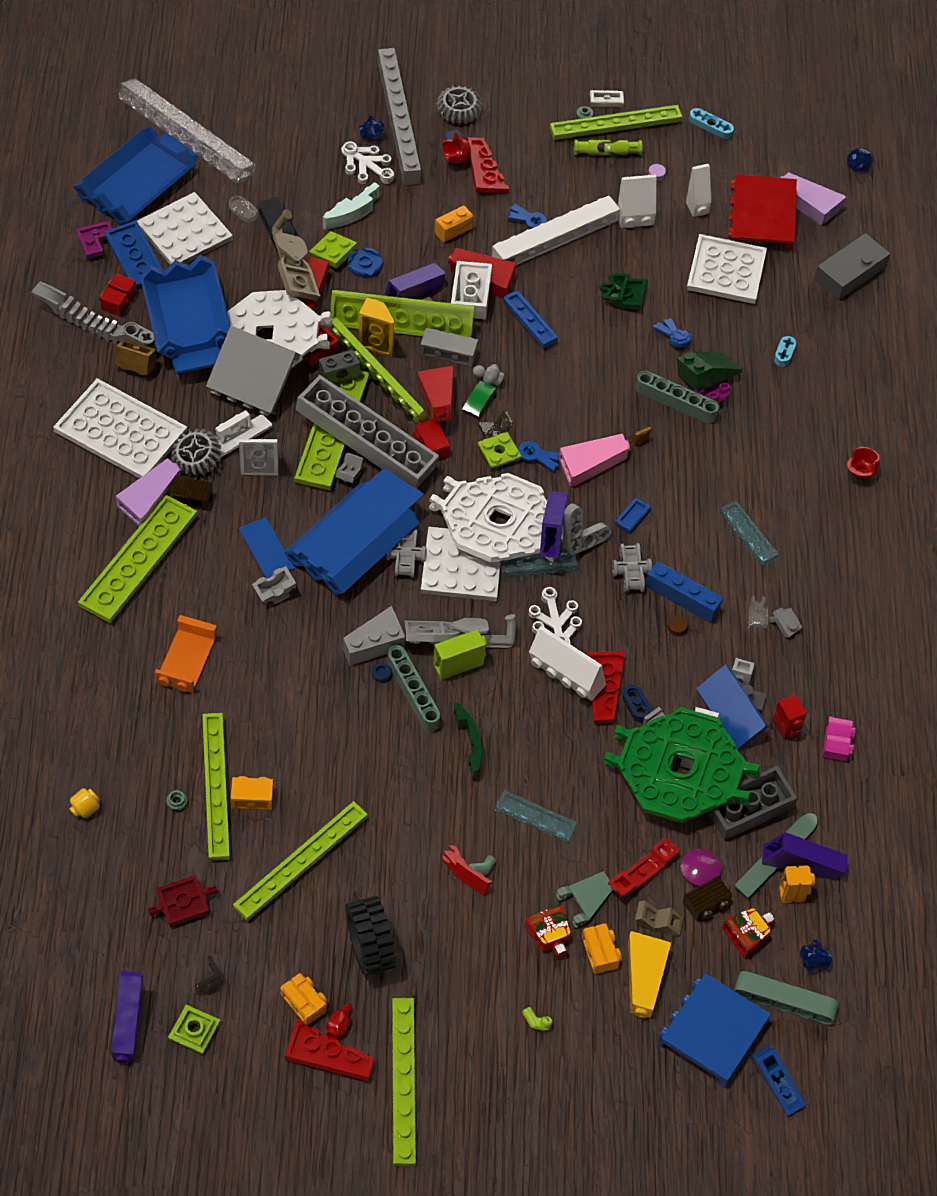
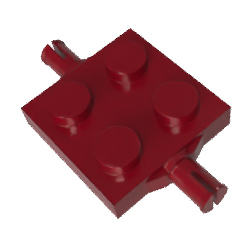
[147,875,218,927]

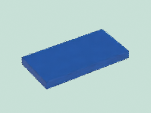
[104,220,163,289]
[696,664,769,751]

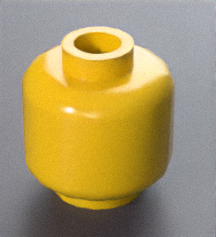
[69,788,101,819]

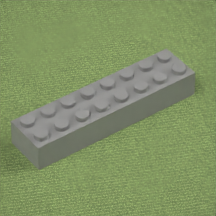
[295,375,439,489]

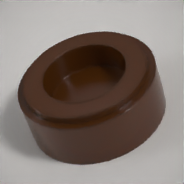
[668,616,687,635]

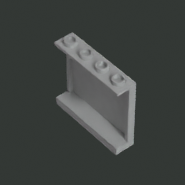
[206,326,301,416]

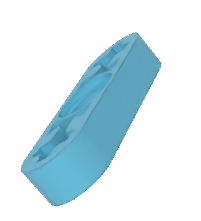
[689,108,734,139]

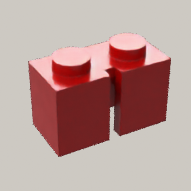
[99,273,137,317]
[413,419,450,459]
[772,694,807,739]

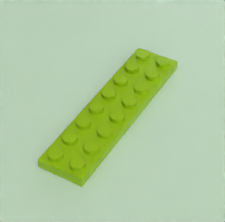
[330,290,475,337]
[330,317,429,424]
[294,371,370,491]
[78,495,197,623]

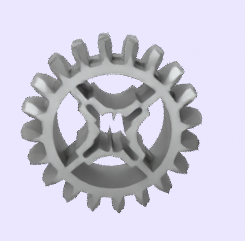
[437,85,482,126]
[171,428,222,477]

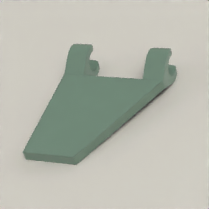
[556,871,613,928]

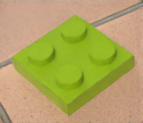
[309,231,358,268]

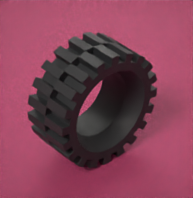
[345,896,397,976]

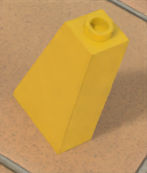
[628,931,671,1018]

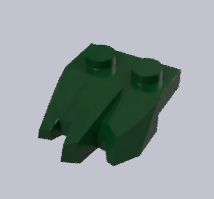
[599,273,648,310]

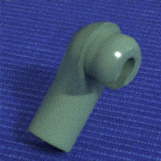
[468,855,497,876]

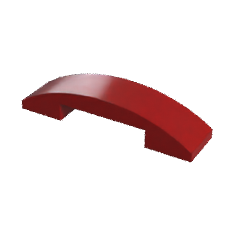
[608,837,680,898]

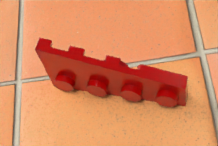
[467,137,510,194]

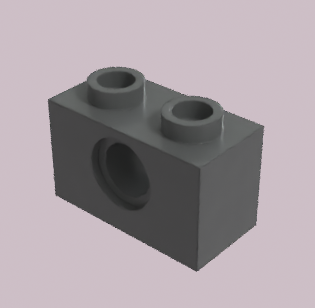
[319,350,360,384]

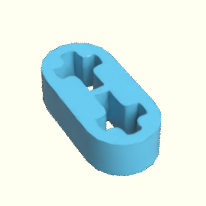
[774,336,796,367]

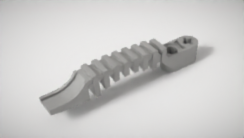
[31,281,155,348]

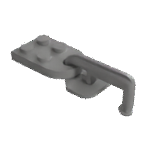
[404,614,516,648]

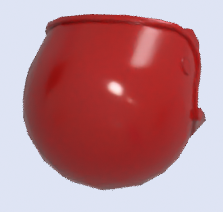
[442,133,471,164]
[847,447,880,480]

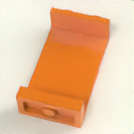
[155,615,217,693]

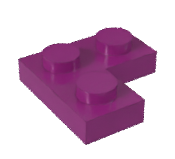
[76,221,113,259]

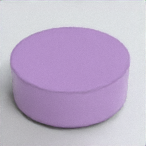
[648,164,666,181]

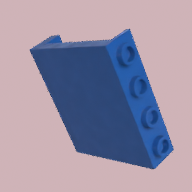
[659,973,771,1088]

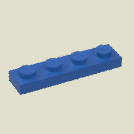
[503,290,558,349]

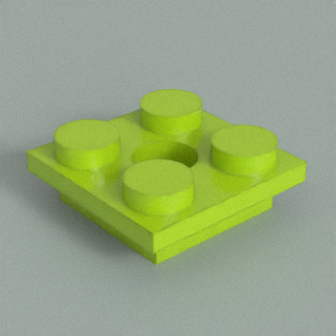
[477,432,522,469]
[168,1005,221,1054]

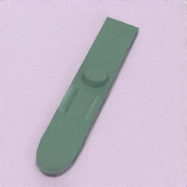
[734,813,818,899]

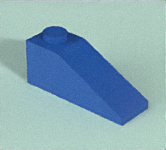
[750,1046,806,1116]

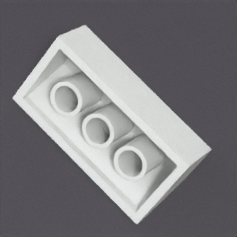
[529,626,606,701]

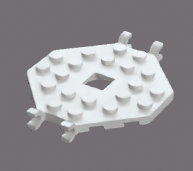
[227,290,333,367]
[429,473,564,563]

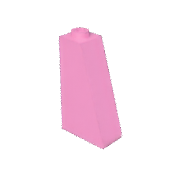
[559,434,630,488]

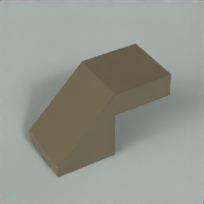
[635,901,683,936]

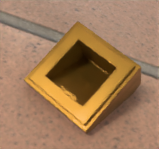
[628,427,652,446]

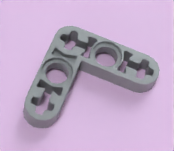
[563,504,611,555]

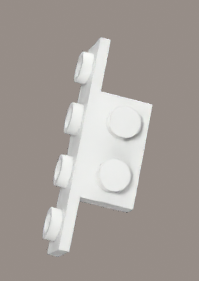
[206,410,272,458]

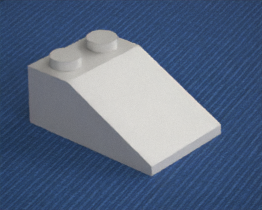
[618,174,656,228]
[451,261,492,319]
[239,439,278,475]

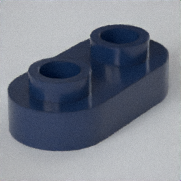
[622,684,651,721]

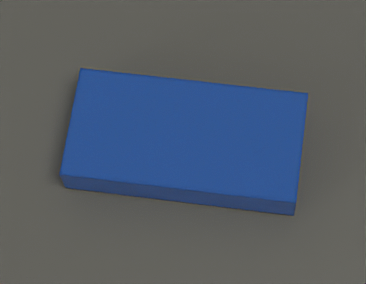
[614,497,651,534]

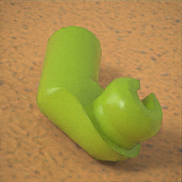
[522,1007,552,1031]

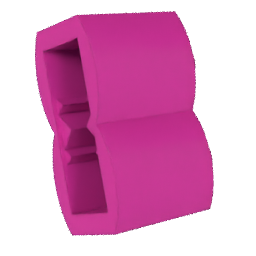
[822,717,855,762]

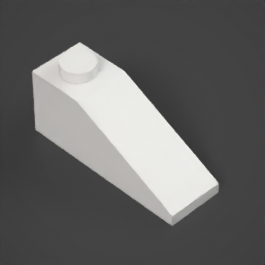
[686,164,711,217]

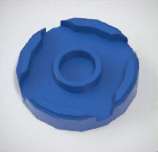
[348,247,383,278]

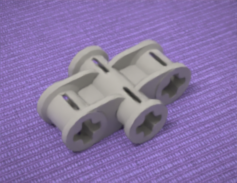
[387,530,426,578]
[612,543,652,592]

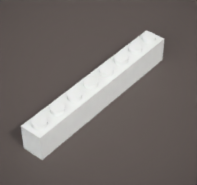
[492,196,620,265]

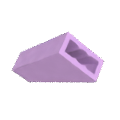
[780,172,846,226]
[116,458,180,526]

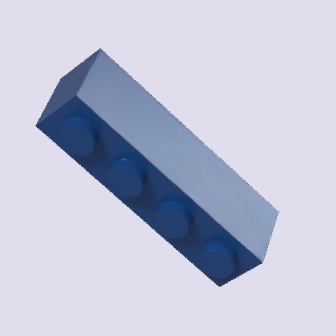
[645,561,723,623]

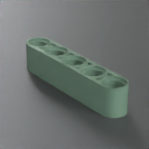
[636,371,719,424]
[388,645,440,732]
[734,971,839,1025]

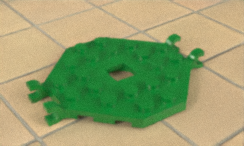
[604,707,759,823]

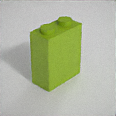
[433,629,487,680]

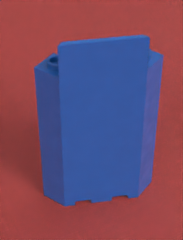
[73,126,202,225]
[140,255,231,374]
[284,468,423,594]

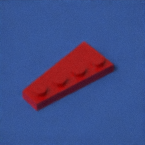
[586,651,625,724]
[285,1019,374,1081]

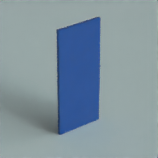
[238,517,295,579]

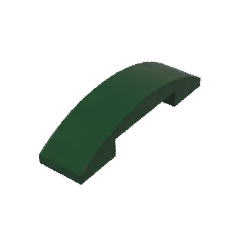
[453,703,482,781]

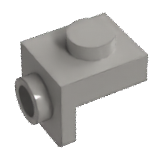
[335,453,364,483]
[769,608,802,638]

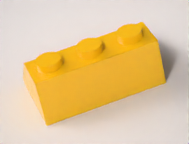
[359,298,394,357]

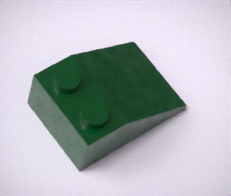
[677,351,743,392]

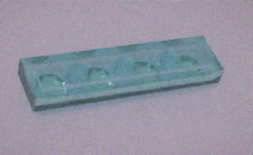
[720,500,778,566]
[500,552,578,577]
[495,790,577,842]

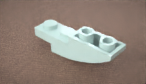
[323,182,380,230]

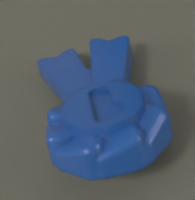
[508,203,547,229]
[653,318,691,348]
[518,441,559,472]

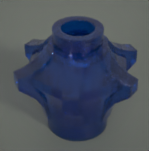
[359,115,385,141]
[799,939,832,971]

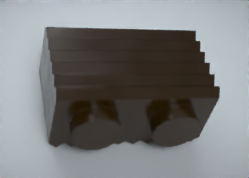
[170,475,213,510]
[682,876,732,921]

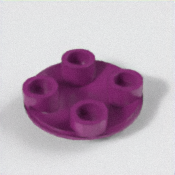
[694,382,730,402]
[680,849,721,887]

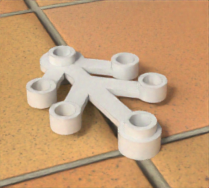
[342,142,394,184]
[529,587,582,644]

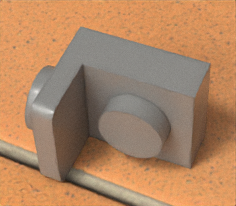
[732,658,755,686]

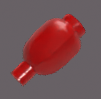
[325,1003,353,1039]

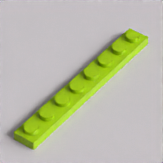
[550,105,682,140]
[202,713,230,861]
[233,801,368,922]
[392,998,416,1166]

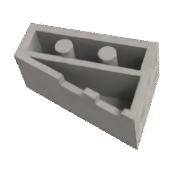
[343,606,405,666]

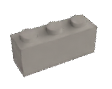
[420,328,478,367]

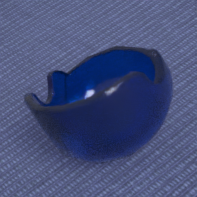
[847,148,873,172]

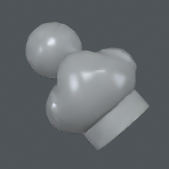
[473,364,504,386]

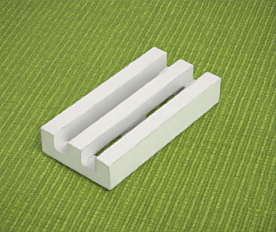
[590,90,624,107]

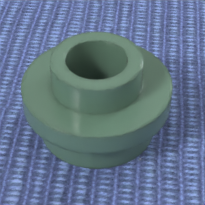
[577,106,593,119]
[166,790,187,810]

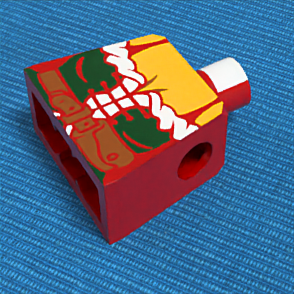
[524,904,571,958]
[722,908,775,959]

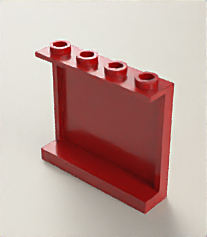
[728,174,797,249]

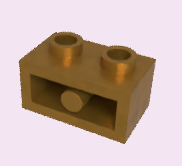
[114,339,157,375]

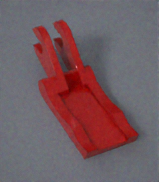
[442,845,492,895]

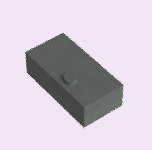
[814,233,890,300]
[708,766,797,841]

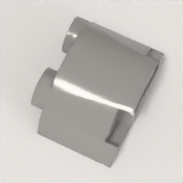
[252,566,296,604]

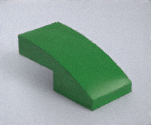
[462,381,496,418]

